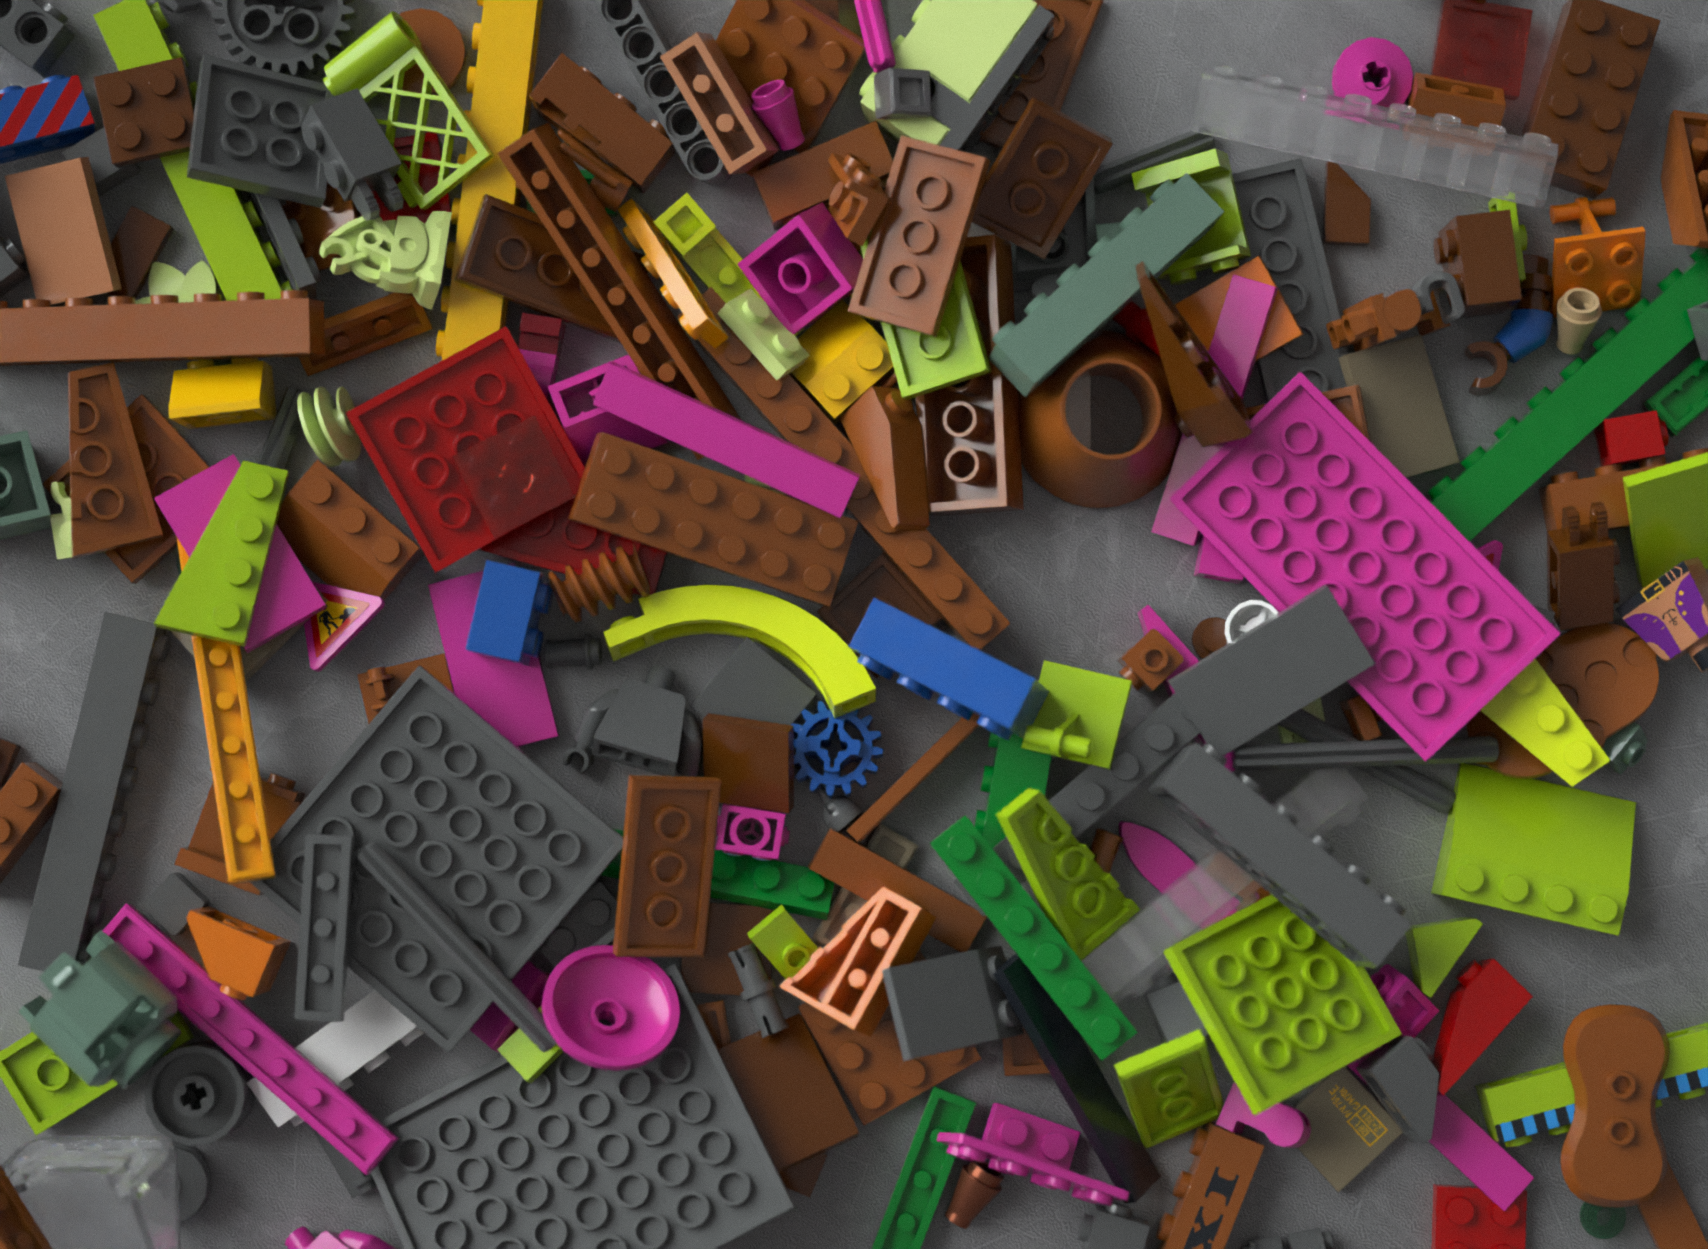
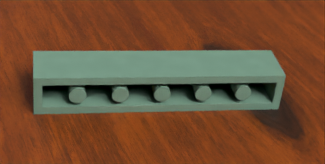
[988,173,1225,397]

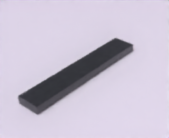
[993,954,1161,1204]

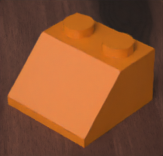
[186,906,291,1001]

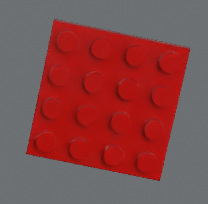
[346,326,585,573]

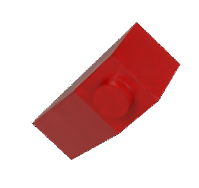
[1431,958,1533,1096]

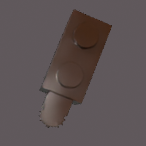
[1547,502,1620,630]

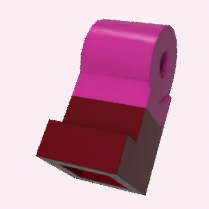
[518,313,566,402]

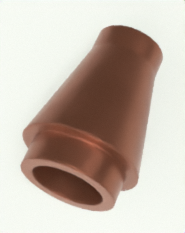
[945,1160,1004,1229]

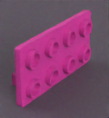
[936,1103,1130,1206]

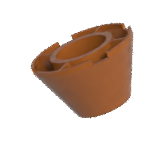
[1018,330,1182,508]

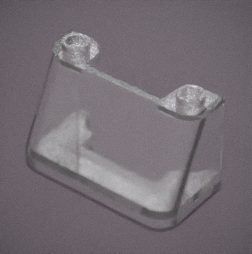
[1,1135,181,1249]

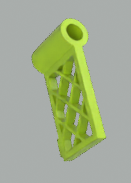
[323,11,494,210]

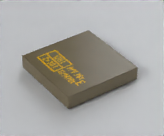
[1293,1066,1403,1192]

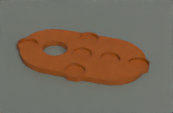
[1467,623,1659,779]

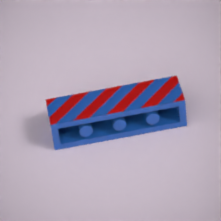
[0,75,95,164]

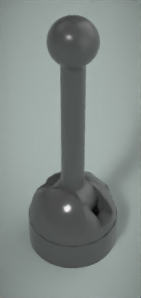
[794,753,863,833]

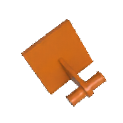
[1549,197,1646,318]

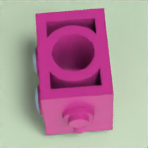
[715,804,790,861]

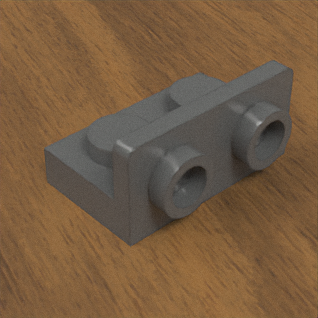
[539,881,617,968]

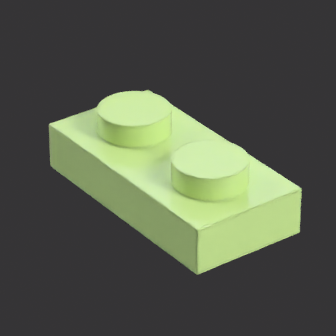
[717,289,810,381]

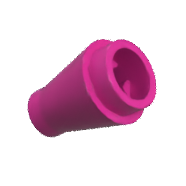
[751,80,805,151]

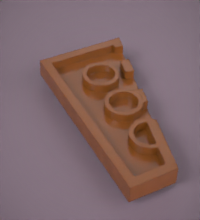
[68,362,163,559]

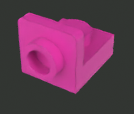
[1370,964,1439,1038]

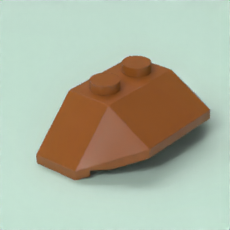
[1660,110,1708,248]

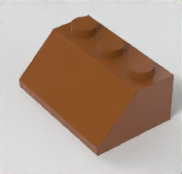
[277,459,425,600]

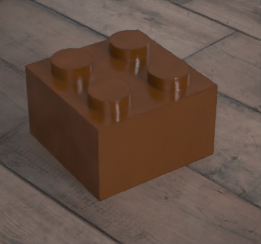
[1433,210,1522,319]

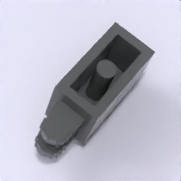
[301,89,404,221]

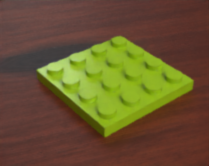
[1163,895,1402,1116]

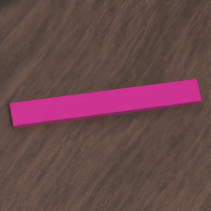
[103,903,399,1175]

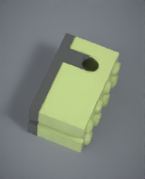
[859,0,1054,153]

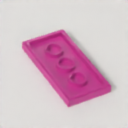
[154,454,326,653]
[428,563,559,747]

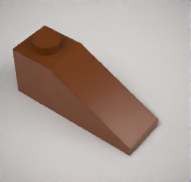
[840,386,930,530]

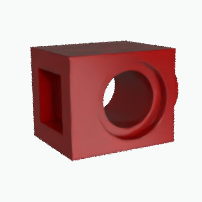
[1594,410,1668,467]

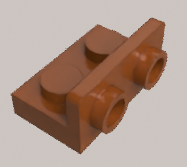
[828,152,889,246]

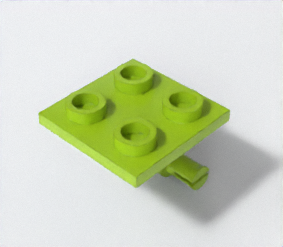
[1021,660,1133,770]

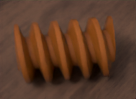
[548,543,650,623]

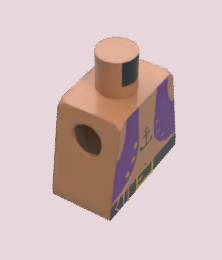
[1615,557,1708,673]

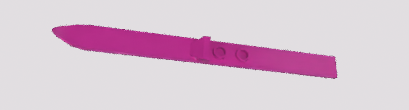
[1119,821,1534,1211]

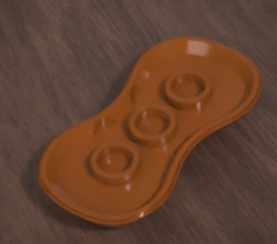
[1560,1004,1670,1208]

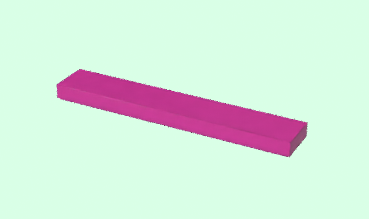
[1151,274,1278,546]
[592,361,860,518]

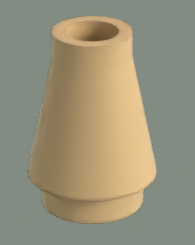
[1556,288,1602,354]

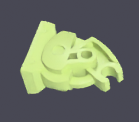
[319,211,452,310]

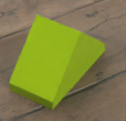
[1405,916,1483,998]

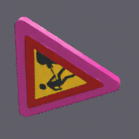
[304,582,385,672]

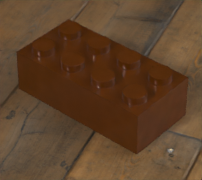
[1510,0,1661,199]

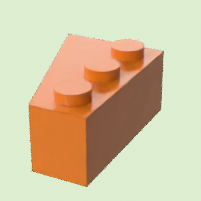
[779,887,937,1037]

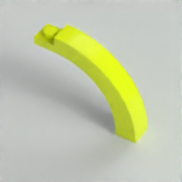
[603,585,876,718]

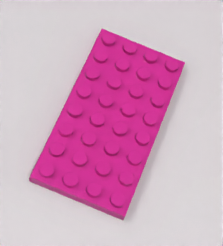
[1169,372,1560,762]

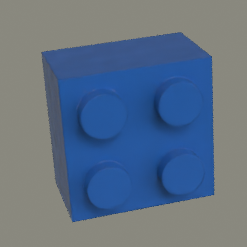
[465,560,554,666]

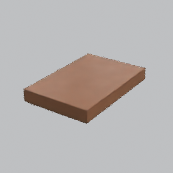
[5,157,122,305]

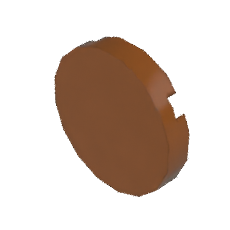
[390,8,467,96]

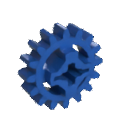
[791,701,883,799]

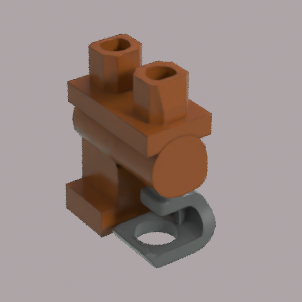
[1326,271,1465,352]

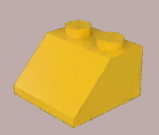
[789,300,895,425]
[168,358,277,429]

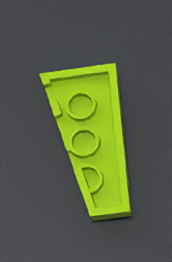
[153,460,289,647]
[996,788,1140,961]

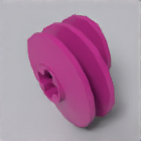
[1332,37,1413,122]

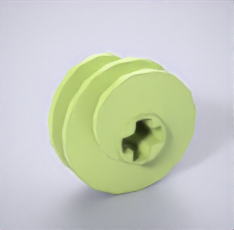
[297,386,362,467]

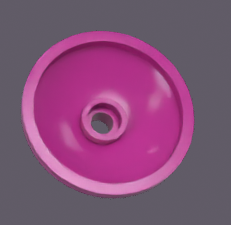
[542,945,680,1070]

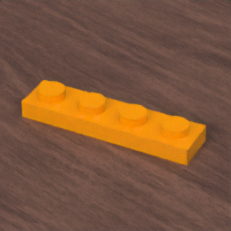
[618,198,729,348]

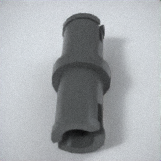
[728,943,789,1038]

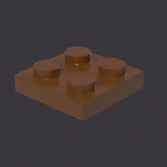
[93,57,195,167]

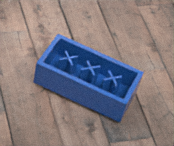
[848,598,1050,741]

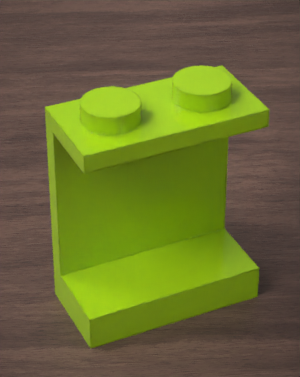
[1131,148,1251,285]

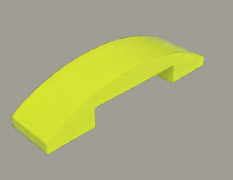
[653,192,805,336]

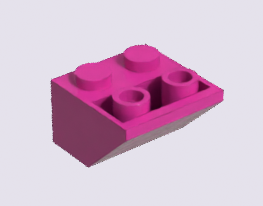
[547,355,668,467]

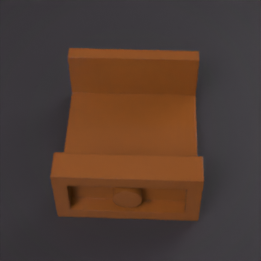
[174,767,305,896]

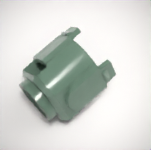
[18,930,181,1089]

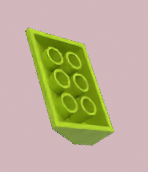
[1431,763,1636,936]

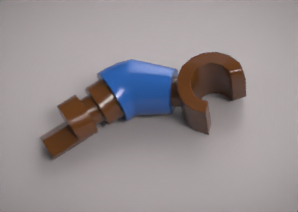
[1464,254,1554,396]

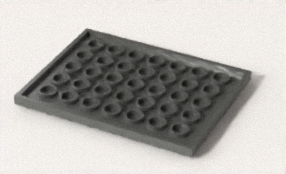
[371,964,796,1249]

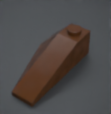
[1135,261,1253,447]

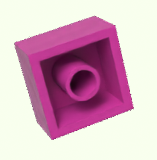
[738,202,863,334]

